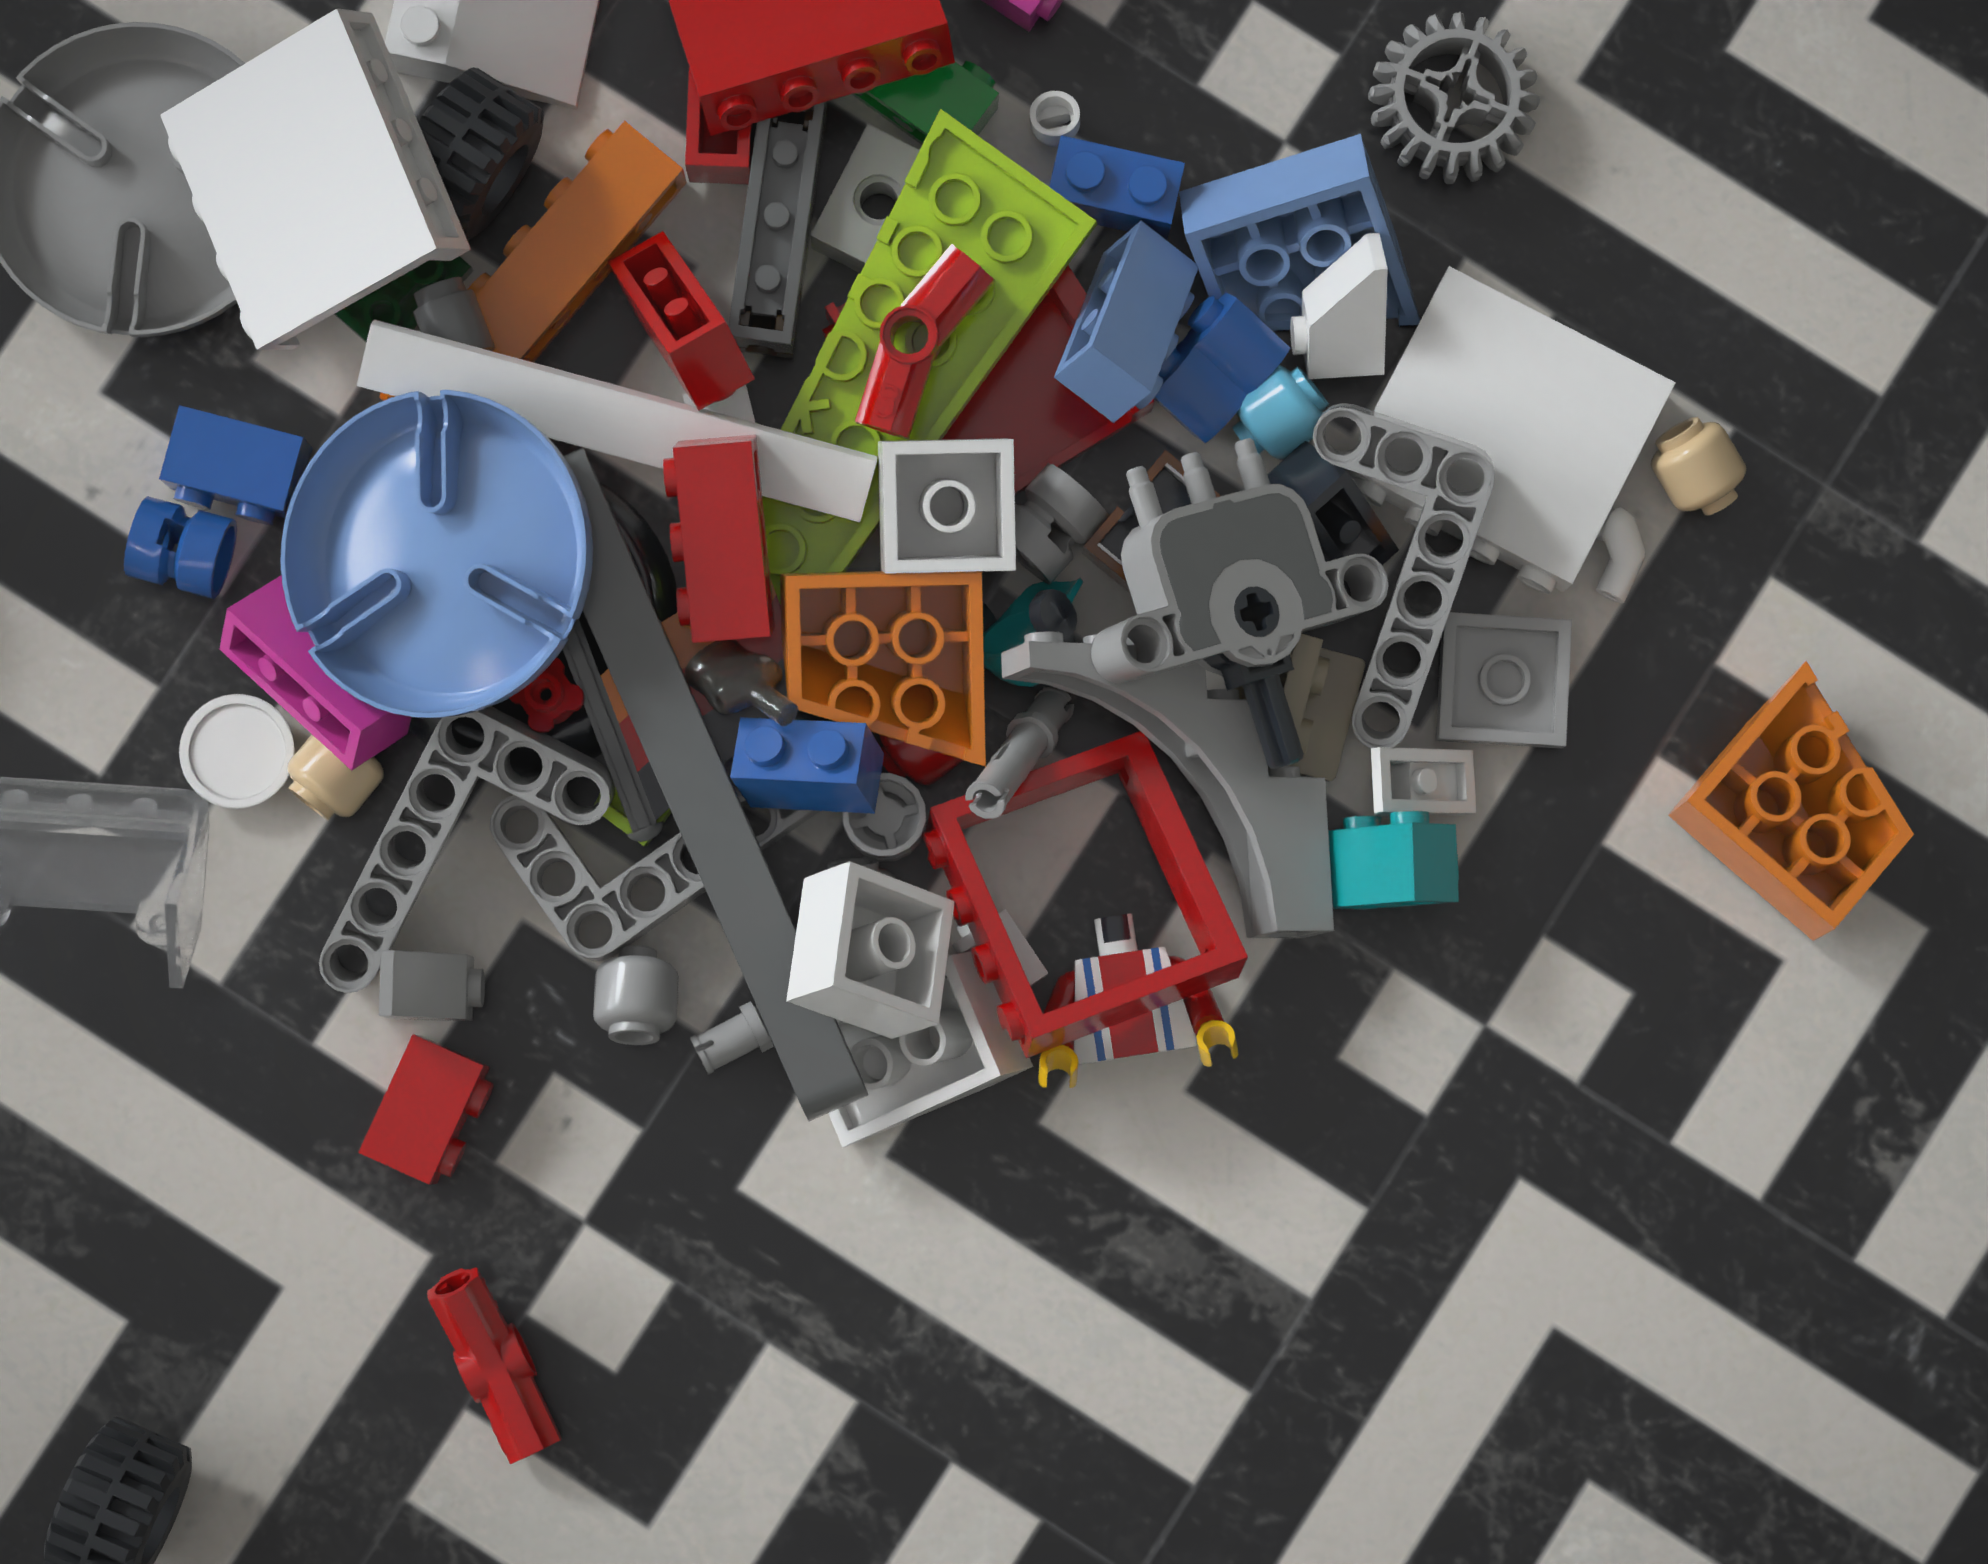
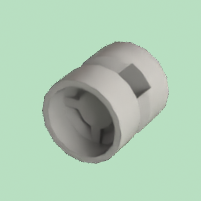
[1015,463,1109,585]
[843,773,926,862]

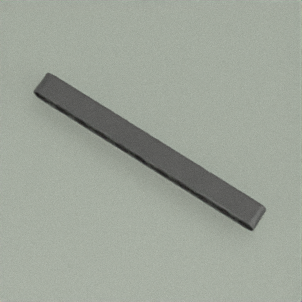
[564,448,868,1122]

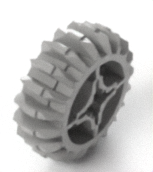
[1368,11,1540,184]

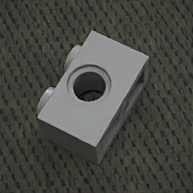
[810,124,920,273]

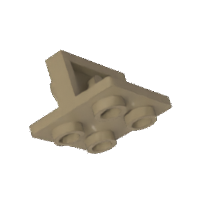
[1235,634,1365,782]

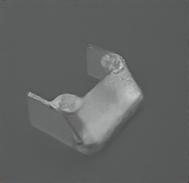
[0,777,210,988]

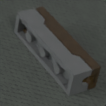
[728,102,828,359]

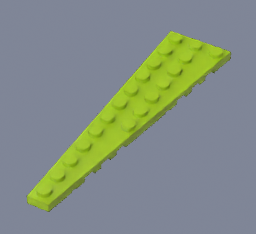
[594,109,1097,846]

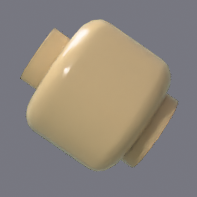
[1651,417,1746,515]
[288,734,384,821]

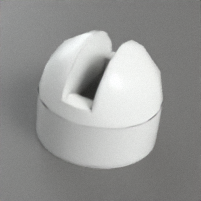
[1029,91,1080,147]

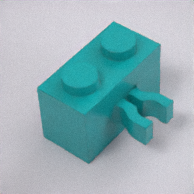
[1328,811,1459,910]

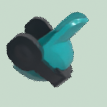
[983,577,1084,690]

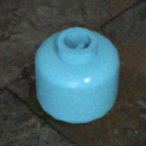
[1232,365,1329,460]

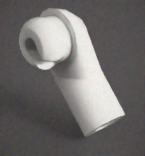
[1596,507,1646,603]

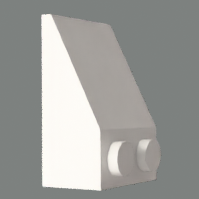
[385,0,600,109]
[829,951,1033,1147]

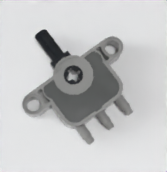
[1091,438,1388,769]

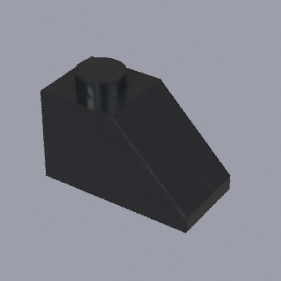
[1267,441,1399,589]

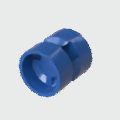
[124,496,237,599]

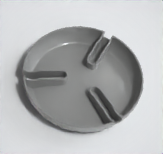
[0,22,245,337]

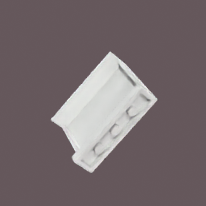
[160,9,471,350]
[1344,266,1676,594]

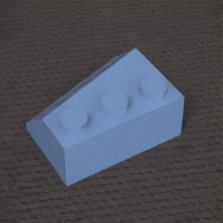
[1179,134,1420,331]

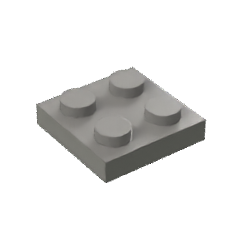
[1436,612,1572,748]

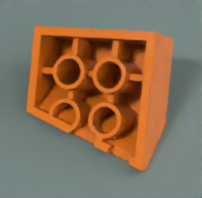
[780,571,986,767]
[1668,661,1914,941]

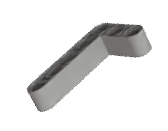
[1313,403,1495,748]
[319,706,615,993]
[490,791,819,961]

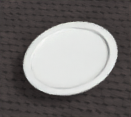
[179,694,295,809]

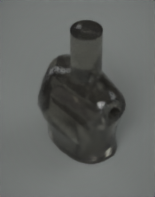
[685,639,798,726]

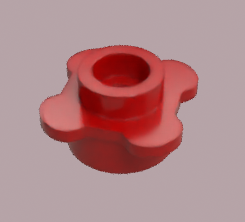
[510,658,585,733]

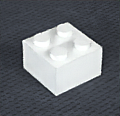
[878,438,1016,574]
[786,861,955,1039]

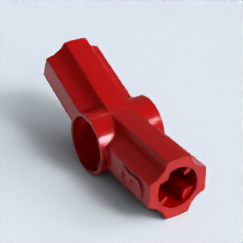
[855,244,995,440]
[427,1267,562,1464]

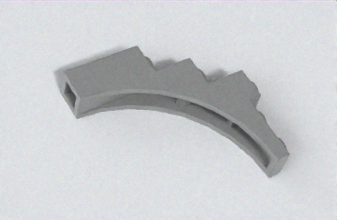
[1001,632,1334,938]

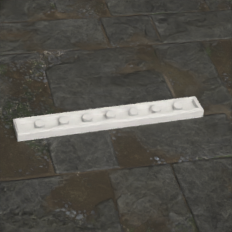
[357,319,878,522]

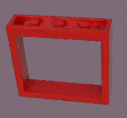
[921,731,1248,1058]

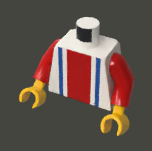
[1038,914,1239,1088]

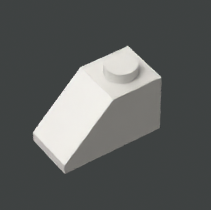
[1290,233,1388,379]

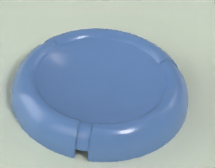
[281,390,593,718]

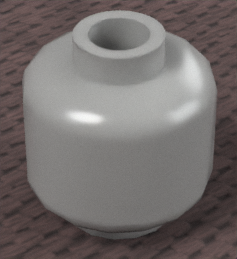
[593,946,679,1045]

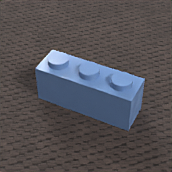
[1054,221,1198,423]

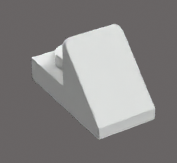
[1371,747,1476,819]

